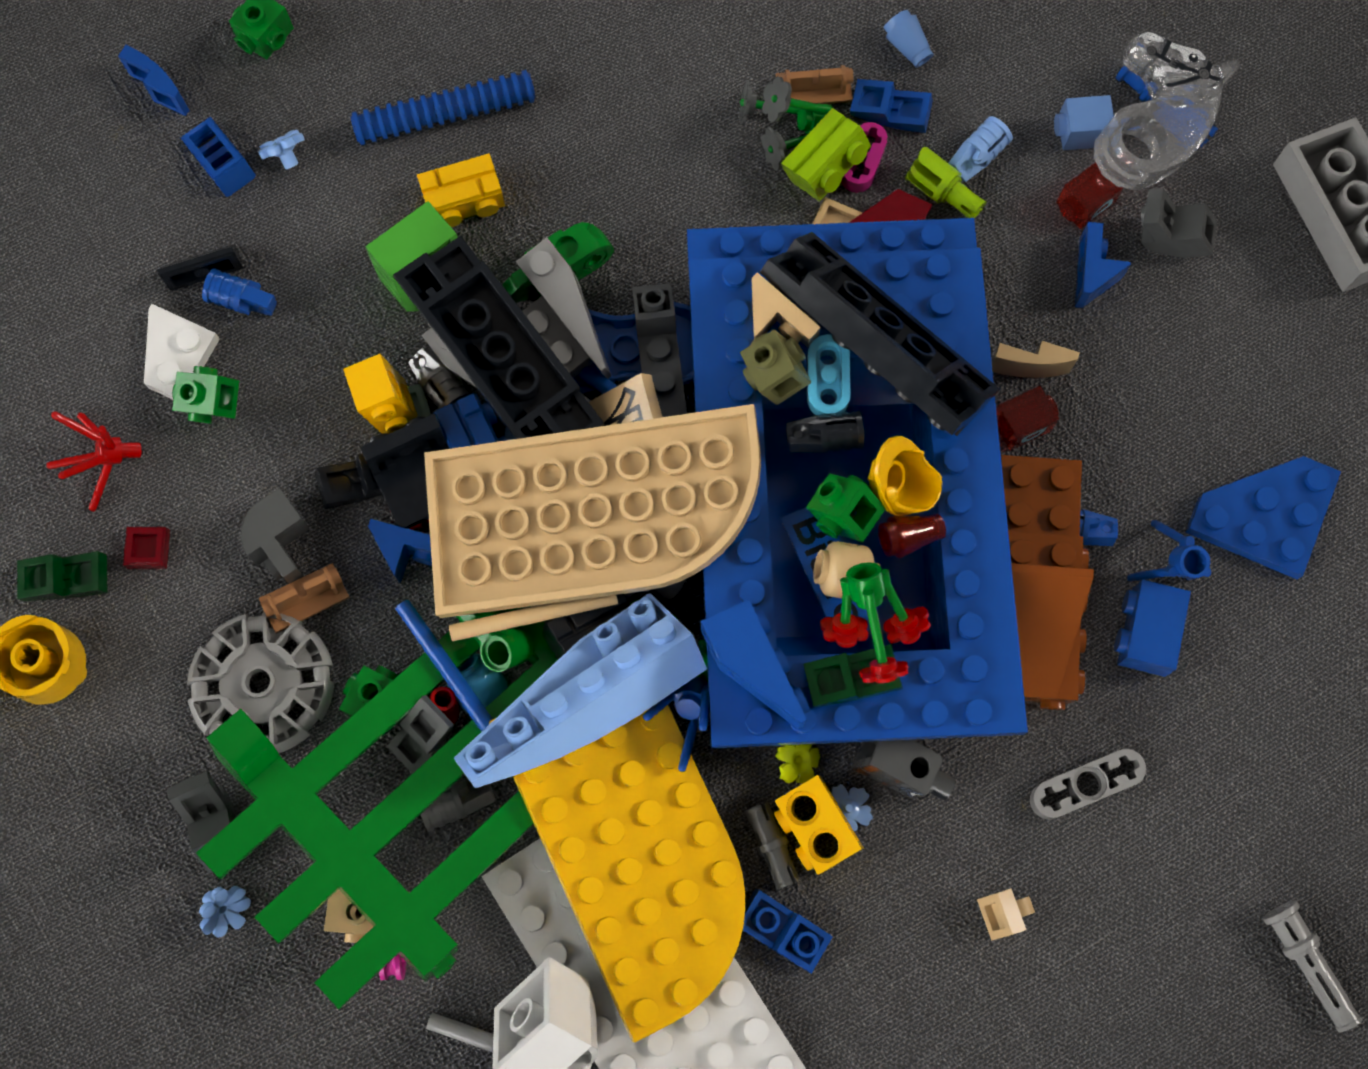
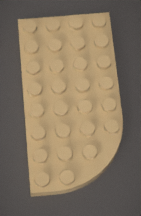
[424,404,761,618]

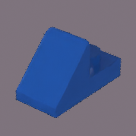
[1075,222,1131,308]
[368,519,432,583]

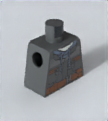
[851,740,956,801]

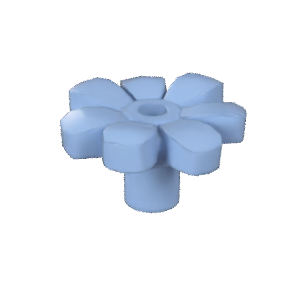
[258,130,305,169]

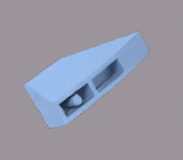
[454,593,707,788]

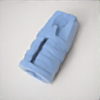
[948,116,1013,182]

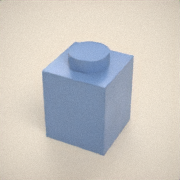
[1054,95,1116,150]

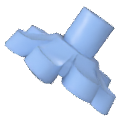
[199,886,251,938]

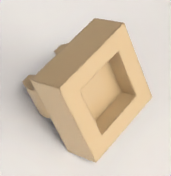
[977,888,1035,941]

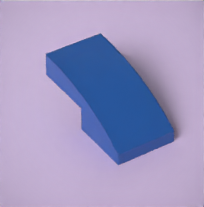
[118,44,189,116]
[850,79,933,133]

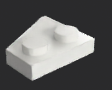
[144,304,220,400]

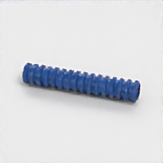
[350,69,536,146]

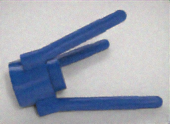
[1127,520,1211,582]
[643,677,710,772]

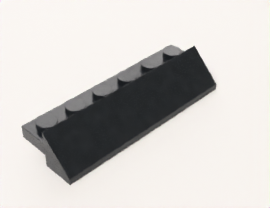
[760,232,1000,436]
[393,236,604,439]

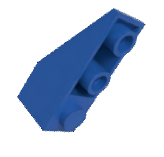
[700,599,810,729]

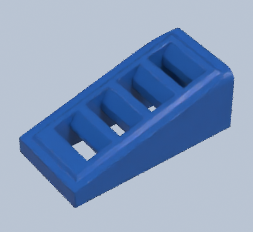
[180,117,256,197]

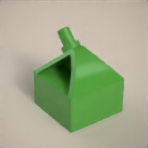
[365,201,458,312]

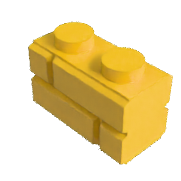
[417,153,505,227]

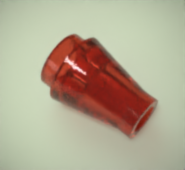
[878,514,946,558]

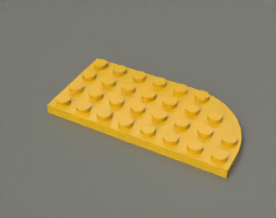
[489,705,745,1043]

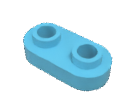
[807,334,851,416]

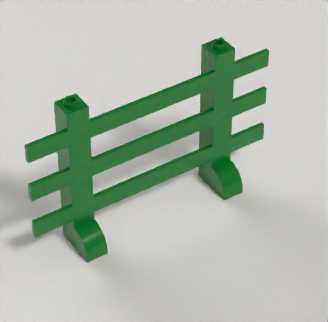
[196,595,638,1010]

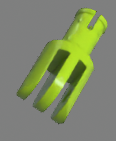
[905,147,987,219]

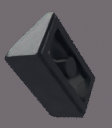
[157,244,243,291]

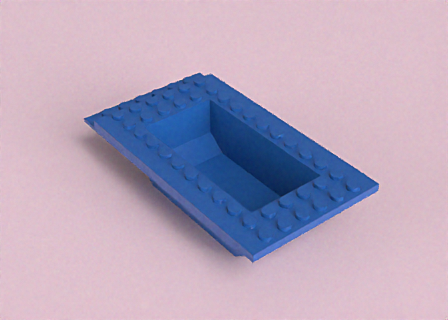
[687,218,1028,748]

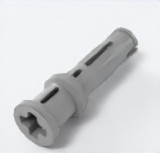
[1262,900,1363,1032]

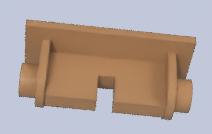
[776,65,853,104]
[258,563,350,633]

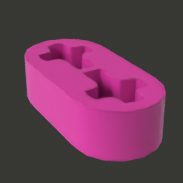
[841,122,888,193]

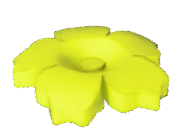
[775,744,820,783]

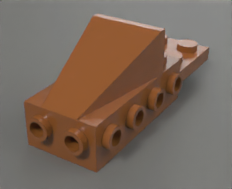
[1001,455,1094,710]

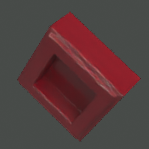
[123,527,170,569]

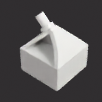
[492,957,598,1069]

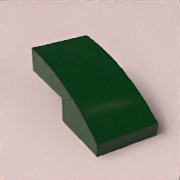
[17,551,108,601]
[803,644,903,707]

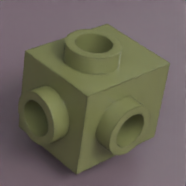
[740,329,812,405]

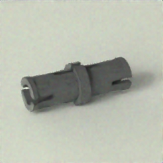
[744,802,802,891]

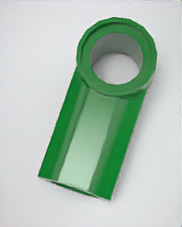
[456,610,534,672]

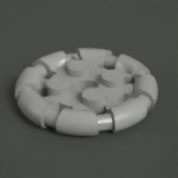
[187,611,335,753]

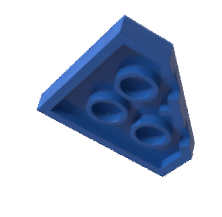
[1185,456,1341,580]

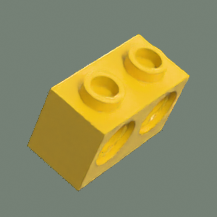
[343,354,418,434]
[774,775,864,875]

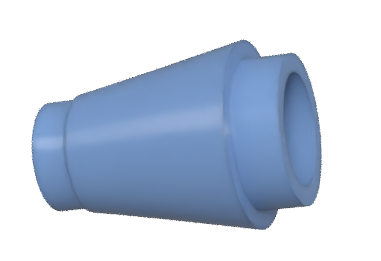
[884,10,934,68]

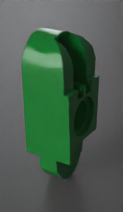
[502,222,614,303]

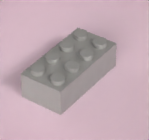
[1273,117,1368,292]

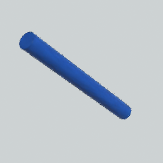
[395,599,493,732]

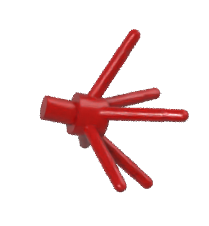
[46,411,142,512]

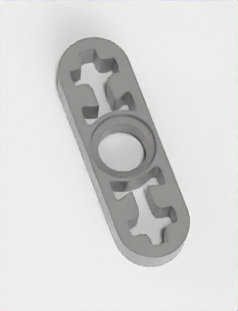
[1030,749,1146,820]

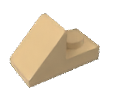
[751,272,821,348]

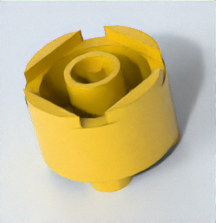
[0,615,87,705]

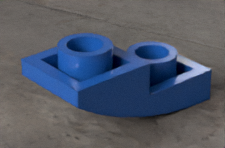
[743,889,833,974]

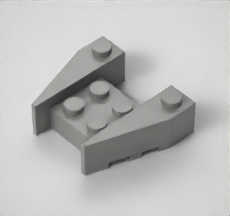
[422,237,612,389]

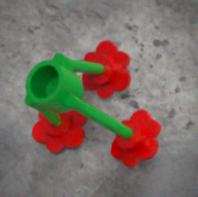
[820,562,931,683]

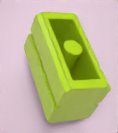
[781,108,871,202]

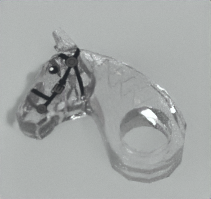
[1094,32,1241,190]

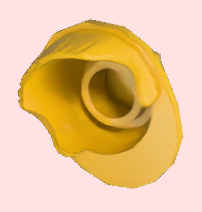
[867,435,942,517]

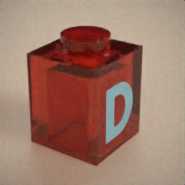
[1056,160,1124,229]
[996,386,1059,451]

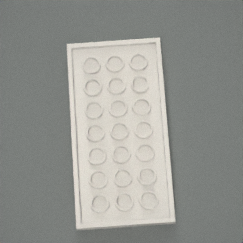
[481,838,806,1069]

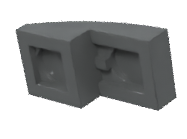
[387,695,454,774]

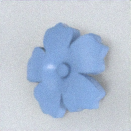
[832,784,873,831]

